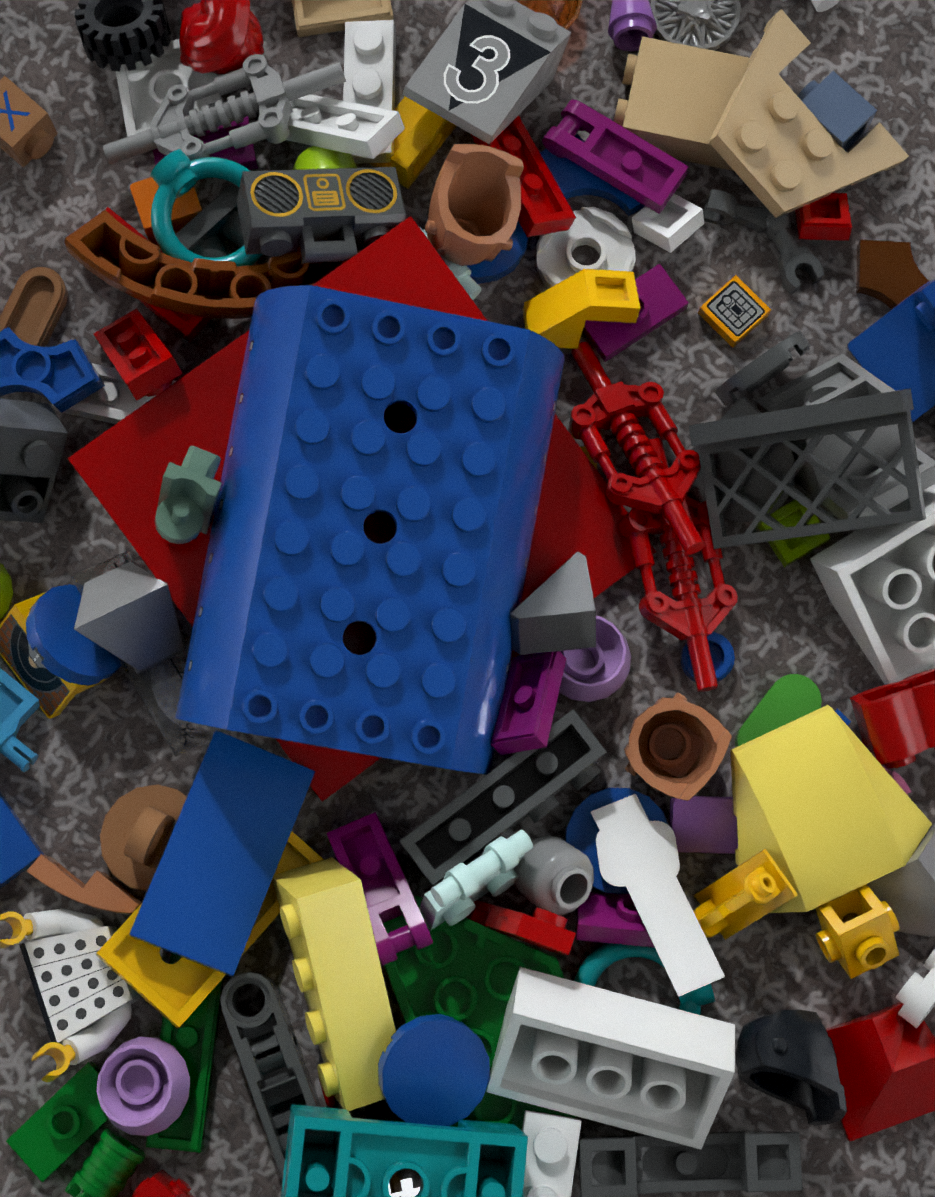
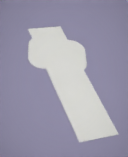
[591,794,725,997]

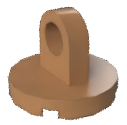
[100,785,187,891]

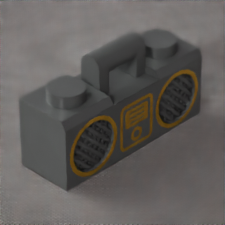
[237,167,406,263]

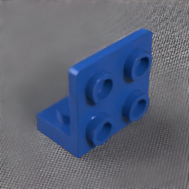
[847,279,935,422]

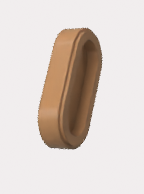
[0,267,68,347]

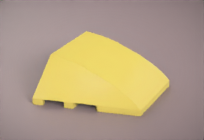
[730,705,932,913]

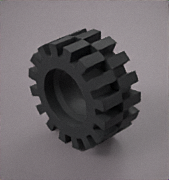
[74,0,171,72]

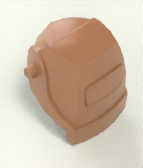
[425,144,524,266]
[624,692,732,801]

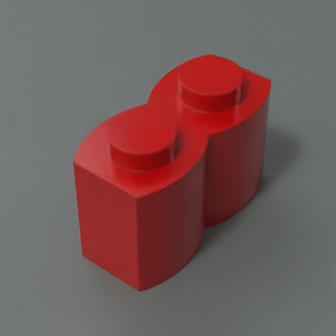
[850,668,935,768]

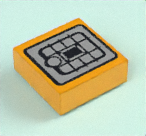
[698,275,771,348]

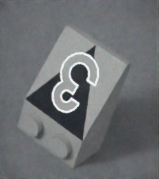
[402,0,571,144]

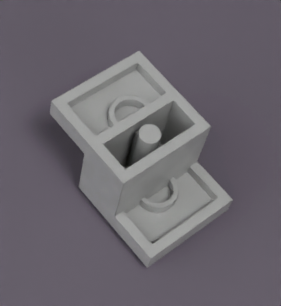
[755,353,935,520]

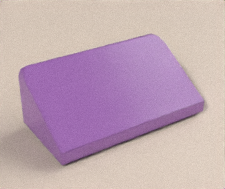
[670,796,738,854]

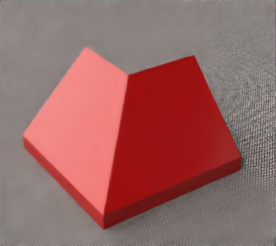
[826,1002,935,1142]

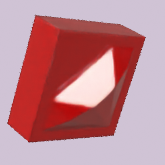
[795,193,852,241]

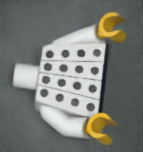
[0,909,140,1082]

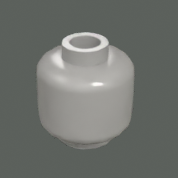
[514,835,594,915]

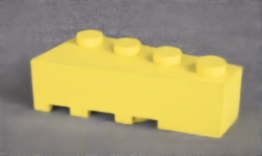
[272,857,396,1112]

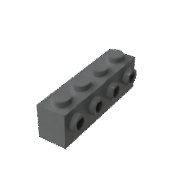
[400,709,607,887]

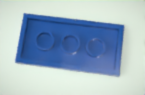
[128,730,315,976]

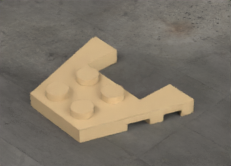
[709,9,909,218]

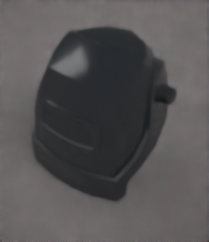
[735,1009,847,1126]

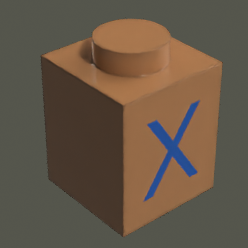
[0,76,58,168]

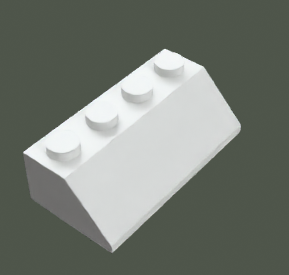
[486,967,735,1150]

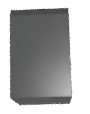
[510,551,596,655]

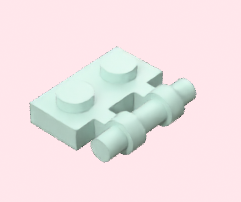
[419,830,533,930]

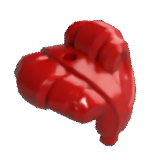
[179,0,264,75]

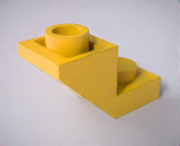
[522,269,641,349]

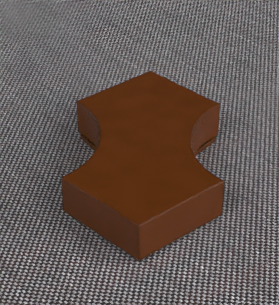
[856,240,929,309]

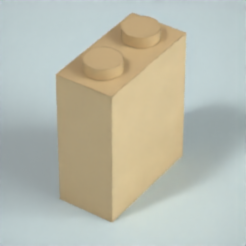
[614,36,750,171]

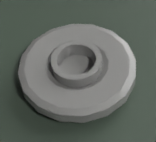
[651,0,741,51]

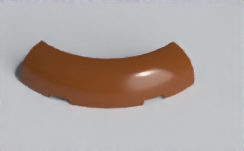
[65,210,346,319]

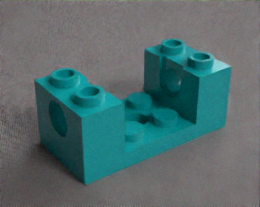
[281,1104,528,1197]

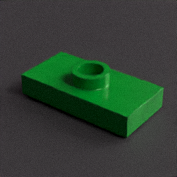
[6,1061,109,1182]

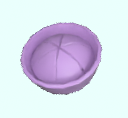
[559,616,631,702]
[96,1037,190,1136]

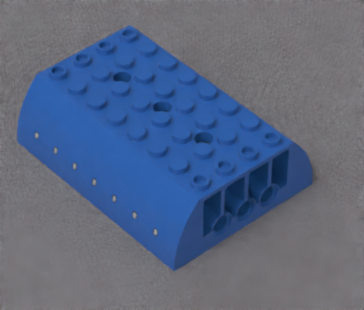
[175,285,565,775]

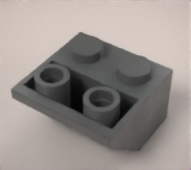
[0,398,68,523]

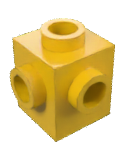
[815,884,900,979]

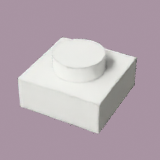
[632,194,704,253]

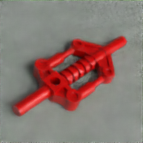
[568,342,705,555]
[619,438,738,692]

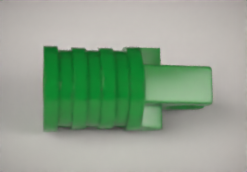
[65,1129,146,1197]

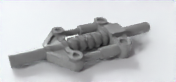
[103,54,346,165]

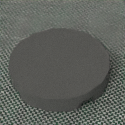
[715,331,811,407]

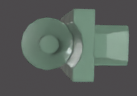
[154,446,222,544]

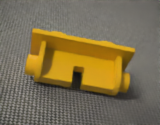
[693,849,798,940]

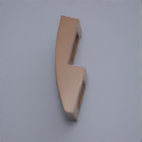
[27,854,142,915]

